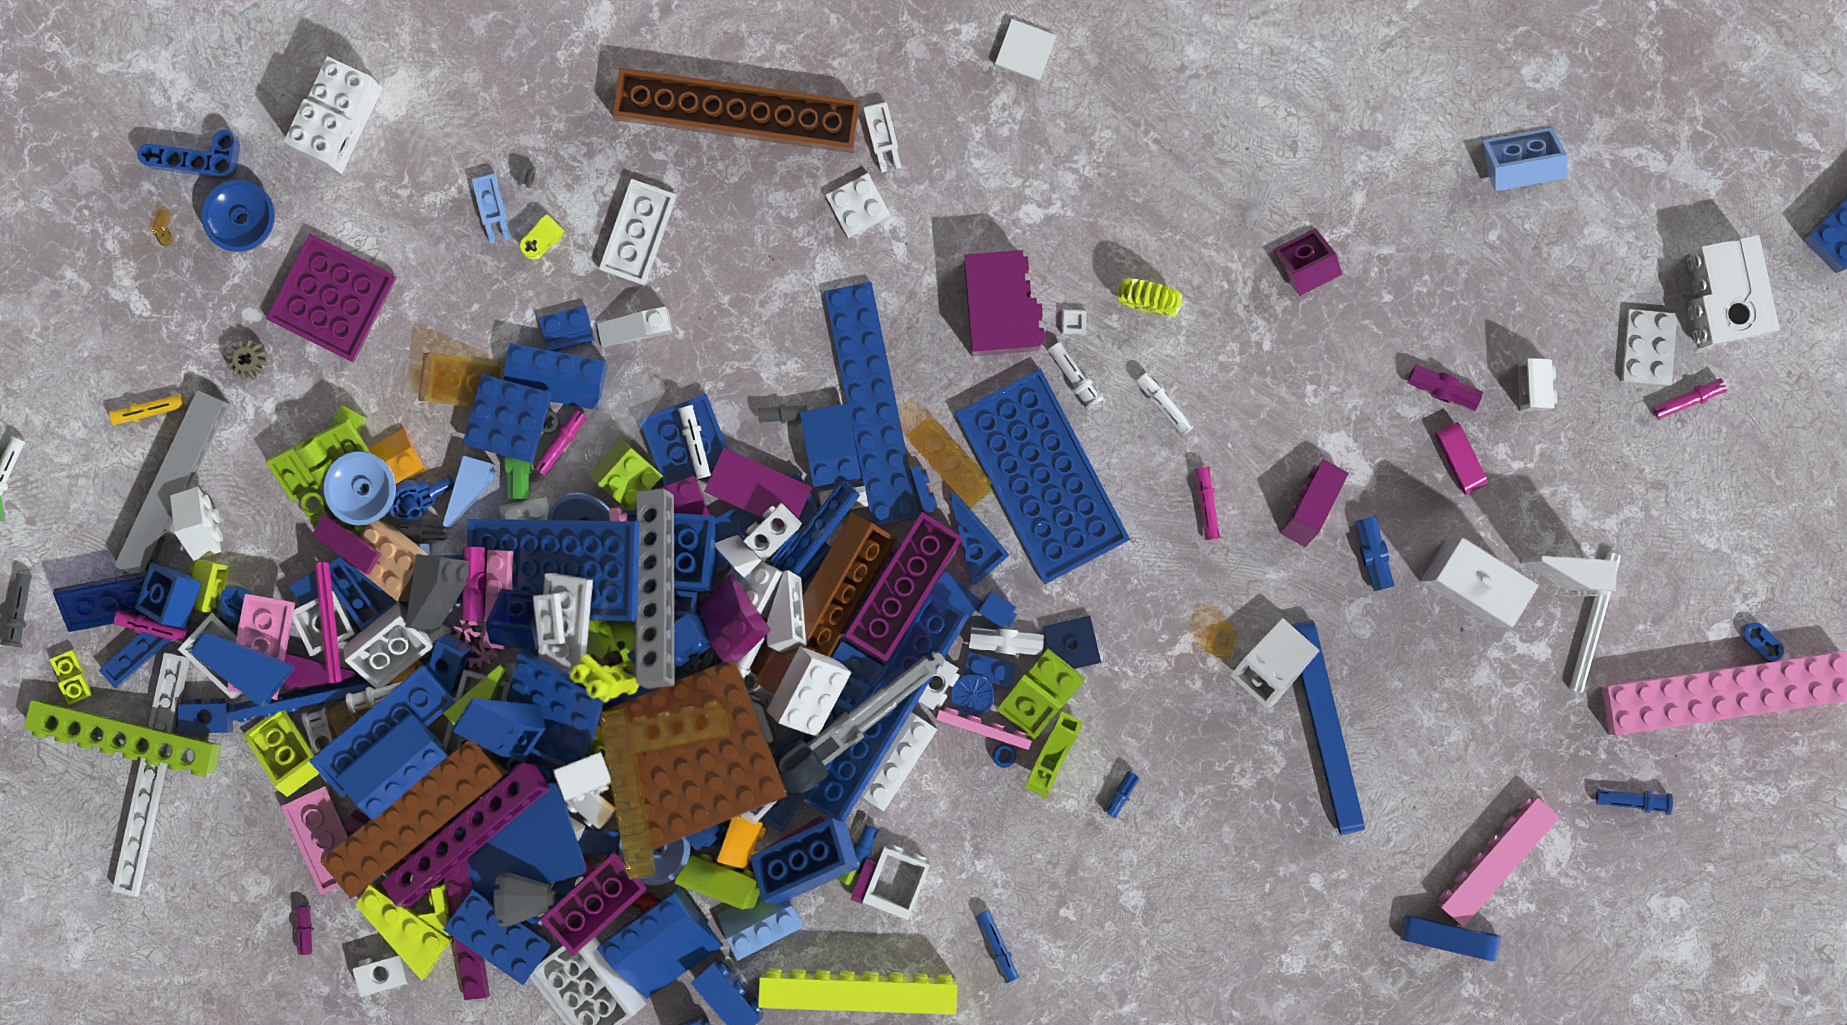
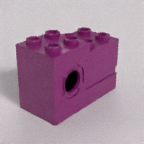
[964,250,1045,356]

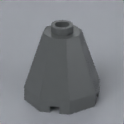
[494,873,555,927]

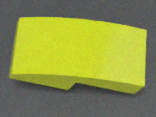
[49,648,92,705]

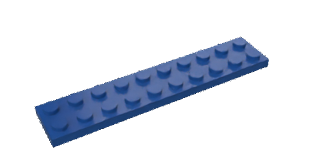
[824,282,919,526]
[803,592,969,822]

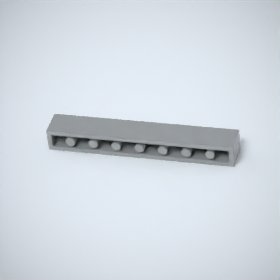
[114,390,229,578]

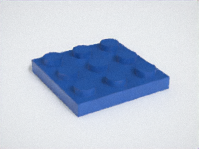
[462,374,552,464]
[639,393,729,486]

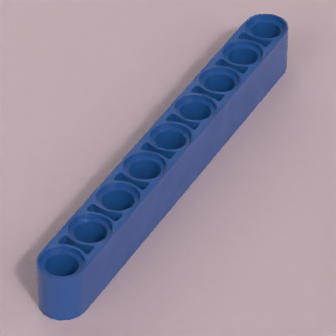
[1292,620,1365,836]

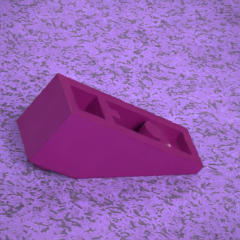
[283,653,360,691]

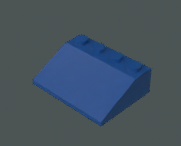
[621,509,715,593]
[597,887,723,999]

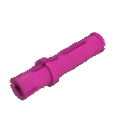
[1652,378,1727,420]
[533,408,588,476]
[1194,466,1220,540]
[114,610,190,643]

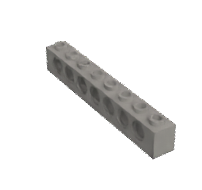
[634,489,674,688]

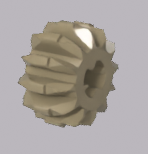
[226,339,269,381]

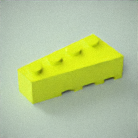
[355,882,454,981]

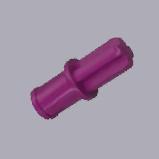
[294,906,314,955]

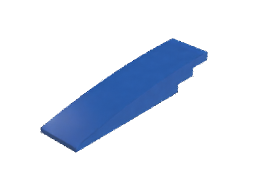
[761,640,884,832]

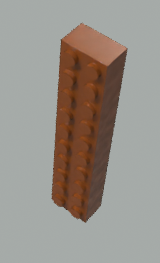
[613,68,860,153]

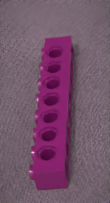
[382,763,550,907]

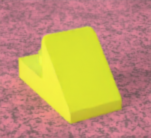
[417,882,450,936]

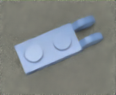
[472,173,511,244]

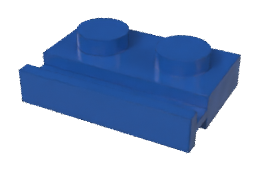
[539,306,595,351]

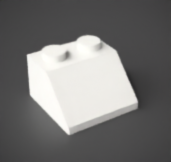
[1517,358,1557,411]
[554,752,612,804]
[563,791,618,830]

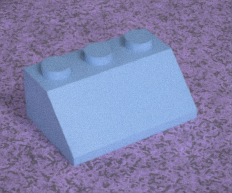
[1482,127,1567,191]
[717,894,804,961]

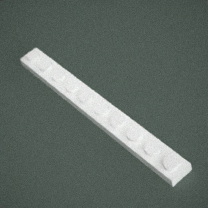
[112,653,190,897]

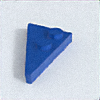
[949,492,1009,586]

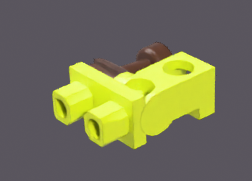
[570,651,639,702]

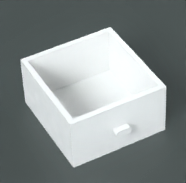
[1420,538,1539,628]

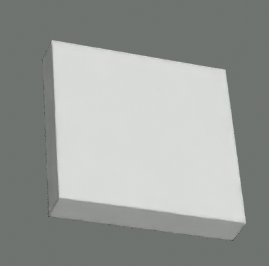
[995,19,1057,82]

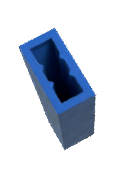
[190,633,296,707]

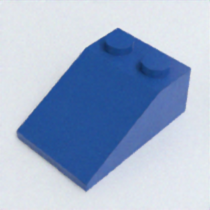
[800,403,861,487]

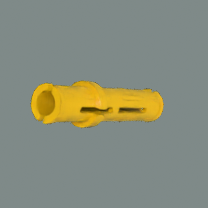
[109,393,185,426]

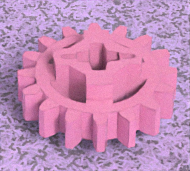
[450,620,500,668]

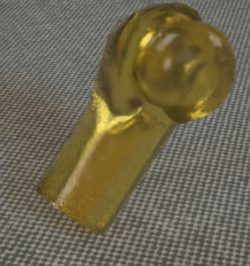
[152,210,173,246]

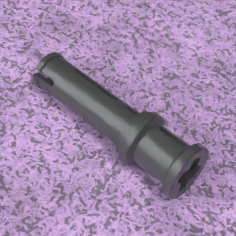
[0,573,32,648]

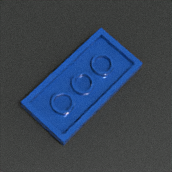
[443,889,552,985]

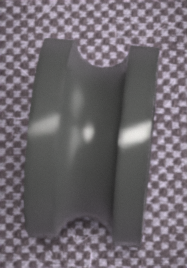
[518,164,536,188]
[542,411,559,433]

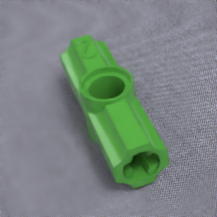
[505,456,532,500]

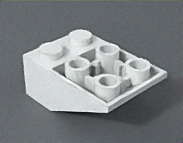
[1230,618,1320,708]

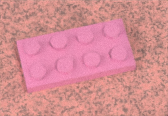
[227,594,295,699]
[281,786,350,895]

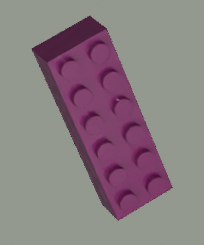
[843,512,963,663]

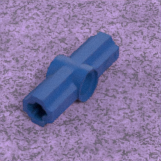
[1355,516,1395,592]

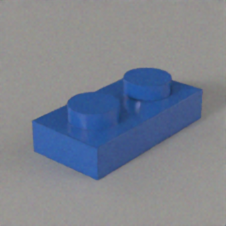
[910,465,937,515]
[963,652,1016,687]

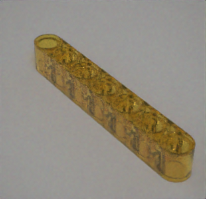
[600,707,656,880]

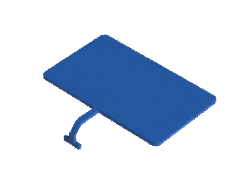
[426,782,586,924]

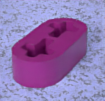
[850,857,878,904]

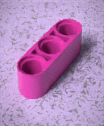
[1435,422,1488,495]

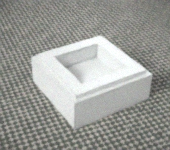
[1062,309,1086,335]

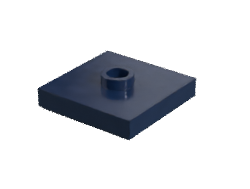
[1043,616,1101,669]

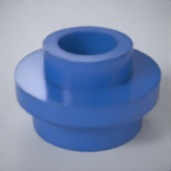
[992,743,1016,768]

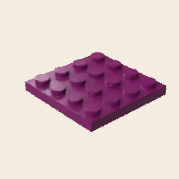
[266,233,397,363]

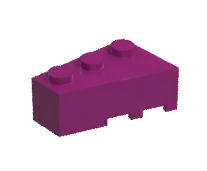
[1280,459,1349,548]

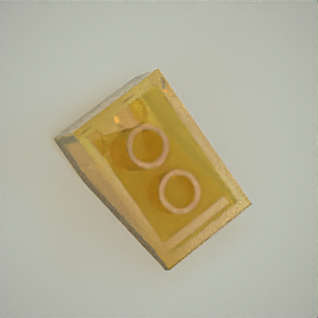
[418,353,502,407]

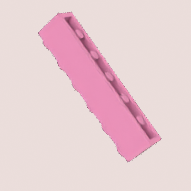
[1437,796,1560,927]

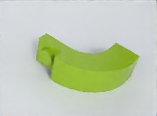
[1024,711,1083,799]

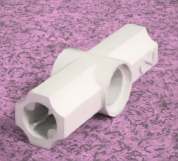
[969,627,1044,656]

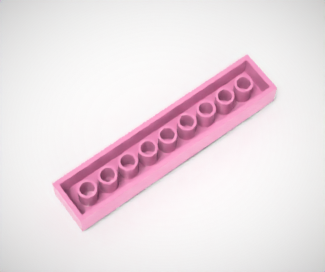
[1601,651,1847,735]

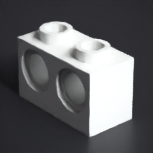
[744,503,802,561]

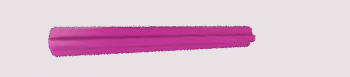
[315,562,342,683]

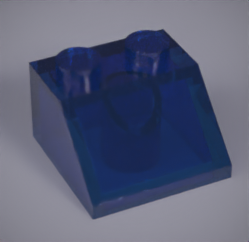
[485,588,543,650]

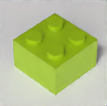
[588,438,663,510]

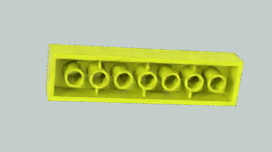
[759,968,957,1014]

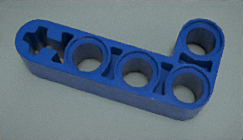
[137,130,240,179]
[1400,915,1502,961]

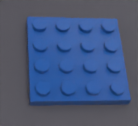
[506,649,603,765]

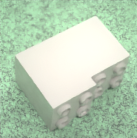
[283,56,383,174]
[1687,235,1780,349]

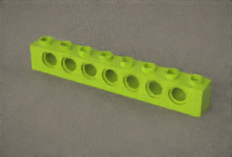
[24,700,222,777]

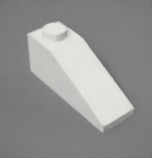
[597,307,673,347]
[766,570,806,653]

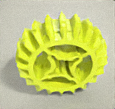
[1117,278,1182,317]

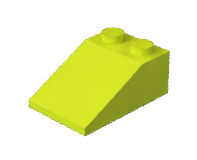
[243,710,319,797]

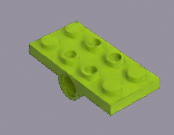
[265,419,371,501]

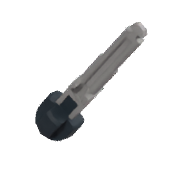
[775,652,945,793]

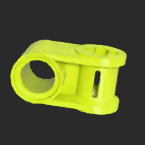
[520,214,565,260]

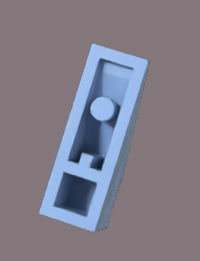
[443,455,497,527]

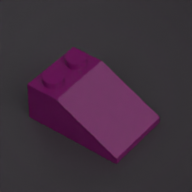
[699,574,771,662]

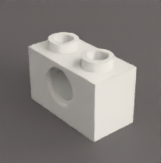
[918,660,960,710]
[352,950,412,997]

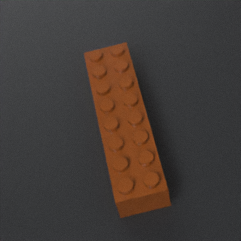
[755,512,897,695]
[320,740,508,899]

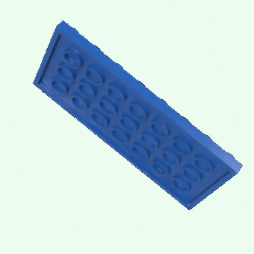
[955,368,1131,585]
[467,519,640,621]

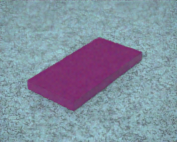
[704,448,813,527]

